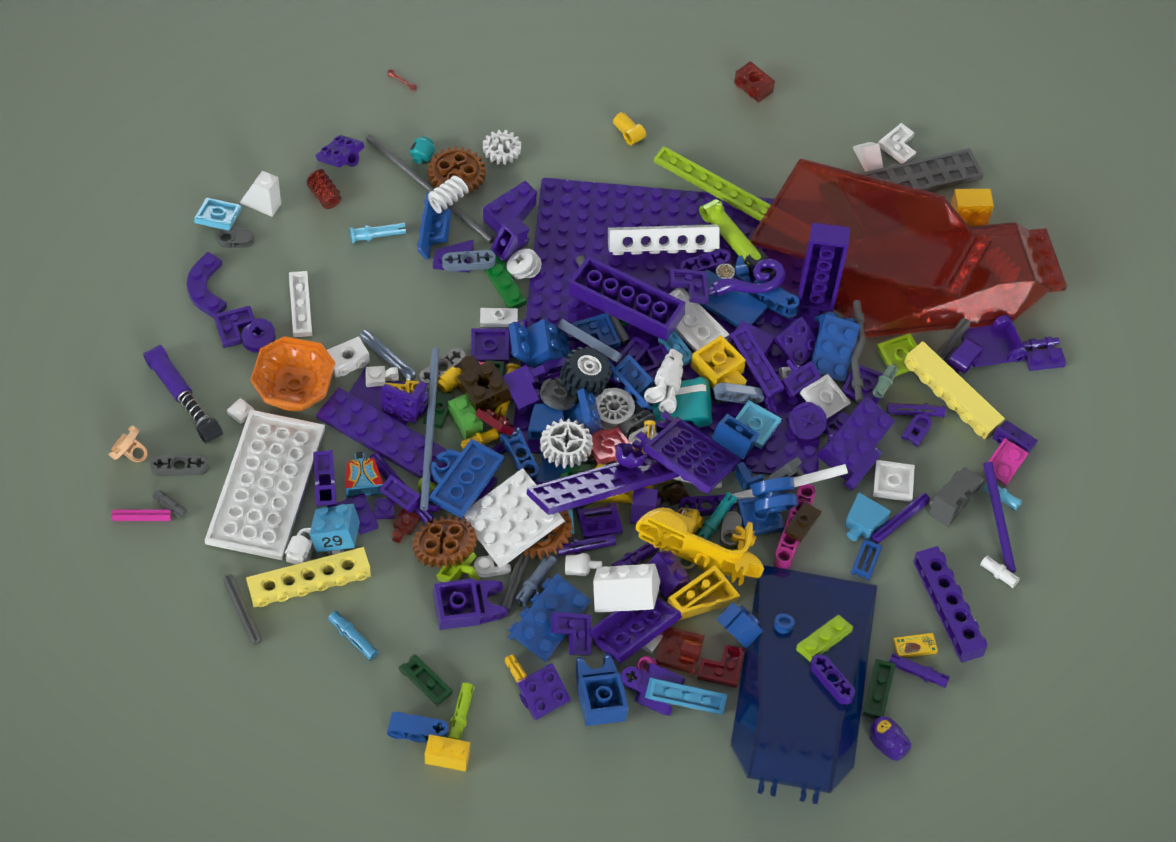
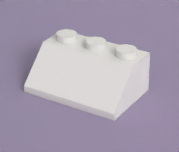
[594,564,660,612]

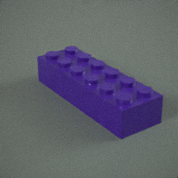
[797,223,850,312]
[569,256,686,342]

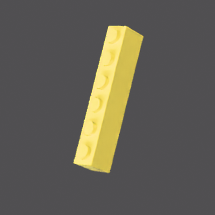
[904,341,1005,440]

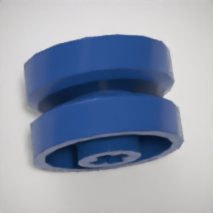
[751,477,798,514]

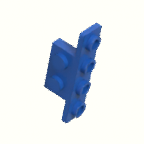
[417,192,452,259]
[603,354,655,410]

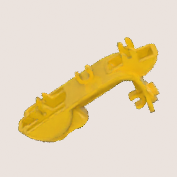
[635,507,764,586]

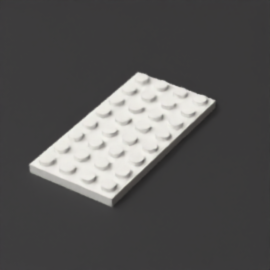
[205,410,325,560]

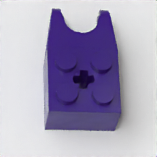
[432,579,509,630]

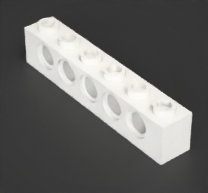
[608,224,719,255]

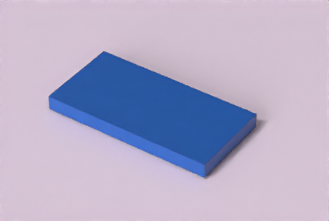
[687,269,768,327]

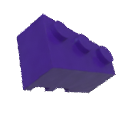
[483,181,537,235]

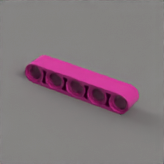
[773,484,816,572]

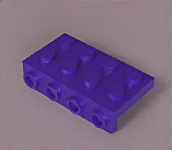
[590,597,682,663]

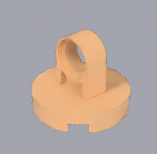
[108,425,147,463]

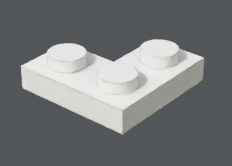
[878,123,916,164]

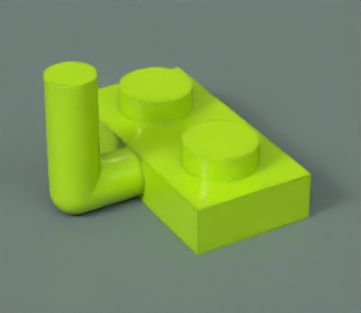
[436,552,481,582]

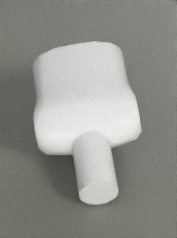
[565,553,603,576]

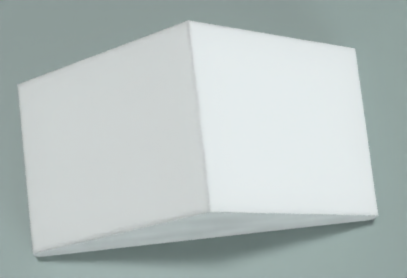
[853,142,883,172]

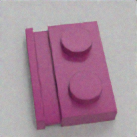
[983,438,1029,486]

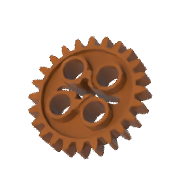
[428,146,486,196]
[523,510,573,559]
[412,515,477,569]

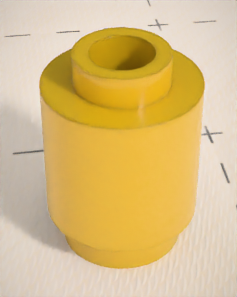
[437,367,463,393]

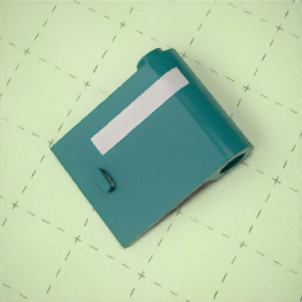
[652,377,712,427]

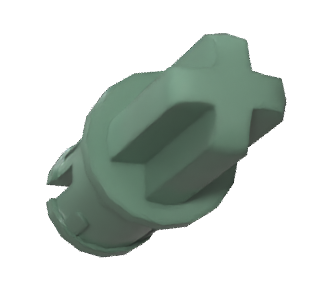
[873,364,898,398]

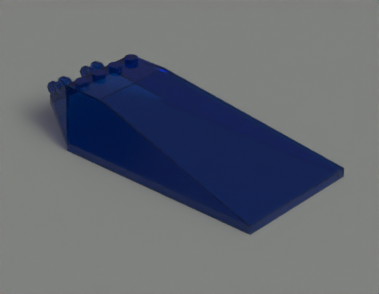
[730,565,877,804]

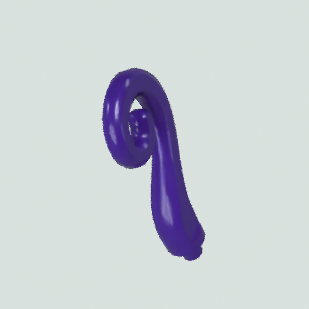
[708,259,786,297]

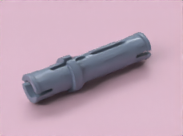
[515,555,557,606]

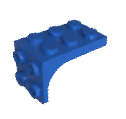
[811,312,860,383]

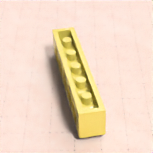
[246,547,371,608]

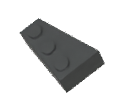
[929,467,984,527]

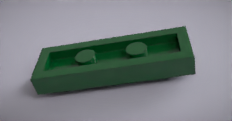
[863,659,896,719]

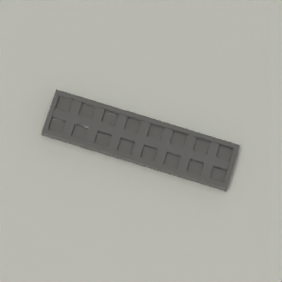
[838,148,983,209]

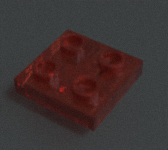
[656,627,705,674]

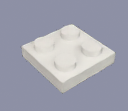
[800,374,851,420]
[873,460,915,502]

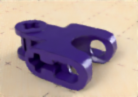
[621,663,686,716]

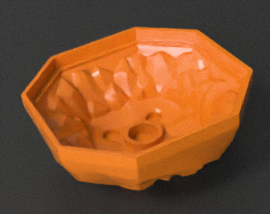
[250,336,335,411]

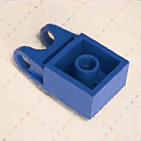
[576,654,629,726]

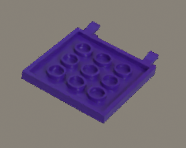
[632,410,741,494]

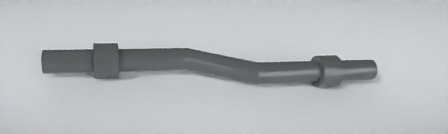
[851,300,865,402]

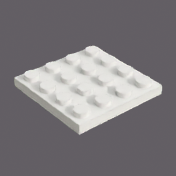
[463,468,564,568]

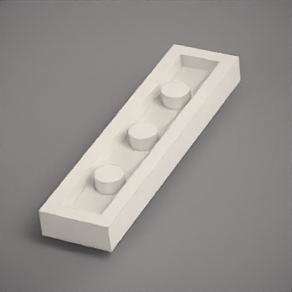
[289,271,312,337]

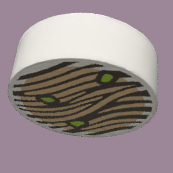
[716,264,735,279]

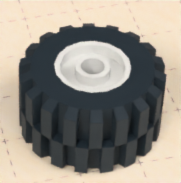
[560,347,612,398]

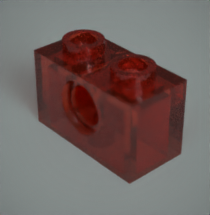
[734,61,775,103]

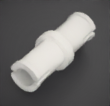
[980,555,1020,588]

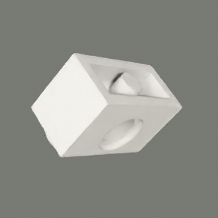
[327,336,370,378]

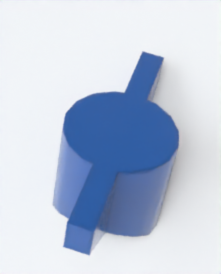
[734,256,752,283]

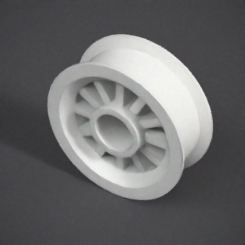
[596,388,635,430]

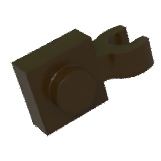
[657,481,689,506]

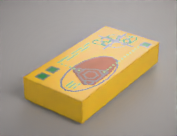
[893,633,938,658]

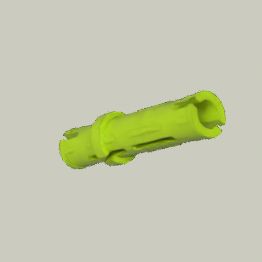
[448,683,475,740]

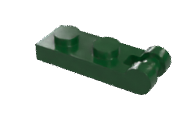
[398,654,453,706]

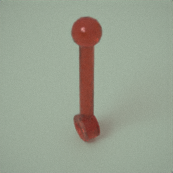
[388,70,417,91]

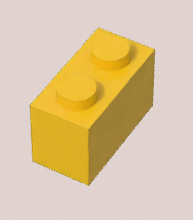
[425,734,470,772]

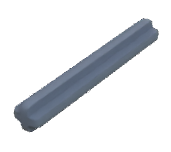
[360,330,416,381]

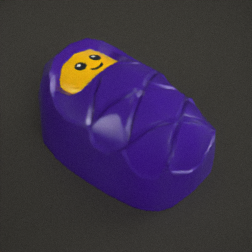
[870,716,912,761]

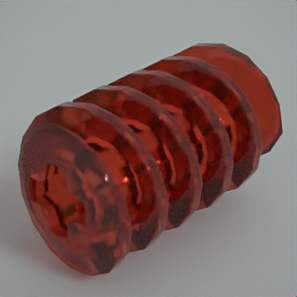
[307,169,341,209]

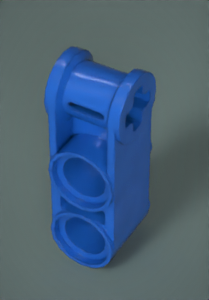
[748,279,799,319]
[500,427,539,482]
[387,712,449,743]

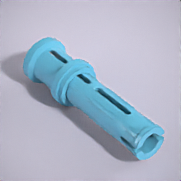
[349,222,406,244]

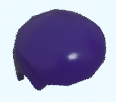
[615,443,646,468]

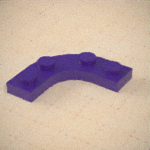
[187,252,227,318]

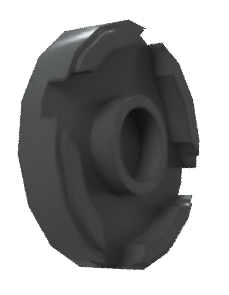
[540,378,578,410]

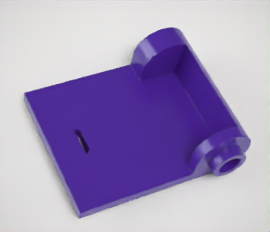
[961,315,1027,368]

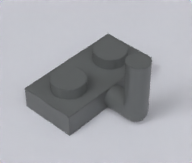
[763,456,804,481]

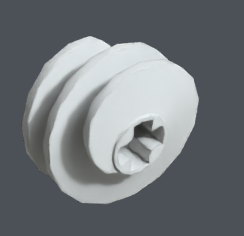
[507,249,542,279]

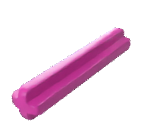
[111,509,171,521]

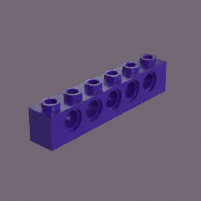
[913,546,987,663]

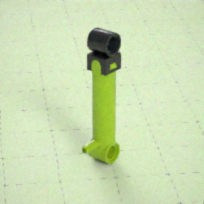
[699,199,776,281]

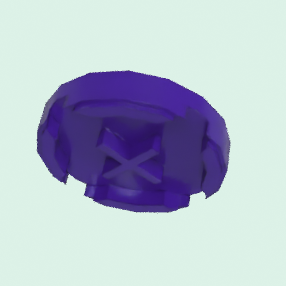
[789,402,827,441]

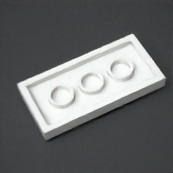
[669,288,730,352]

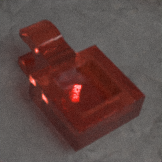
[392,509,420,544]

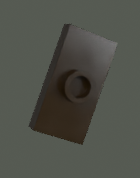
[784,502,822,543]

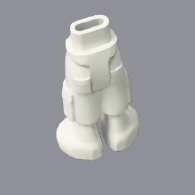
[644,349,683,413]

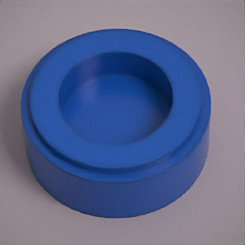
[774,614,795,634]

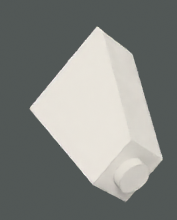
[240,171,281,217]

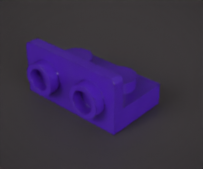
[992,420,1038,454]

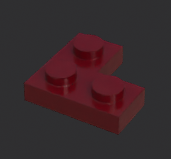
[475,408,515,436]
[697,644,745,688]

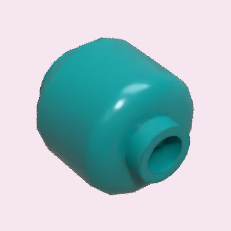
[409,136,435,164]

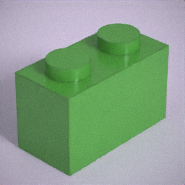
[448,394,483,440]

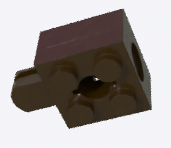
[457,355,510,412]

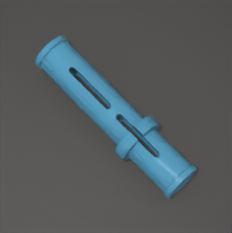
[328,610,379,661]

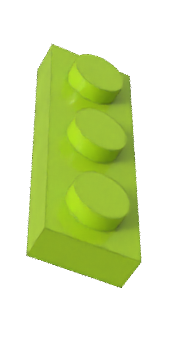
[796,615,853,662]

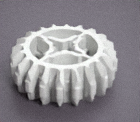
[540,418,593,469]

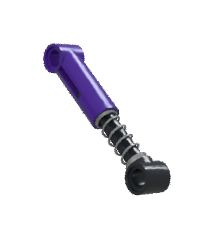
[143,345,223,444]

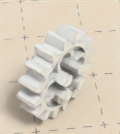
[483,130,521,165]

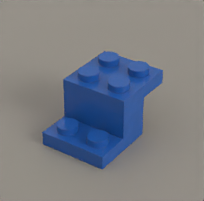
[508,319,571,368]

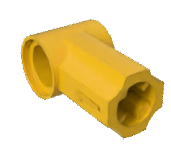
[613,112,647,146]

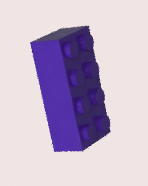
[816,396,895,481]

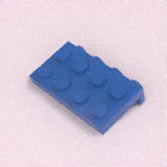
[507,573,591,662]

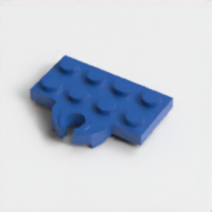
[429,439,505,519]

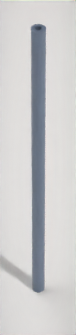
[420,348,439,511]

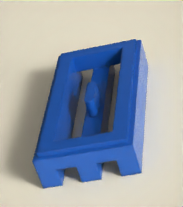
[851,539,883,581]

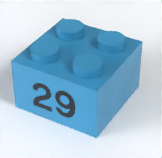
[310,504,360,553]

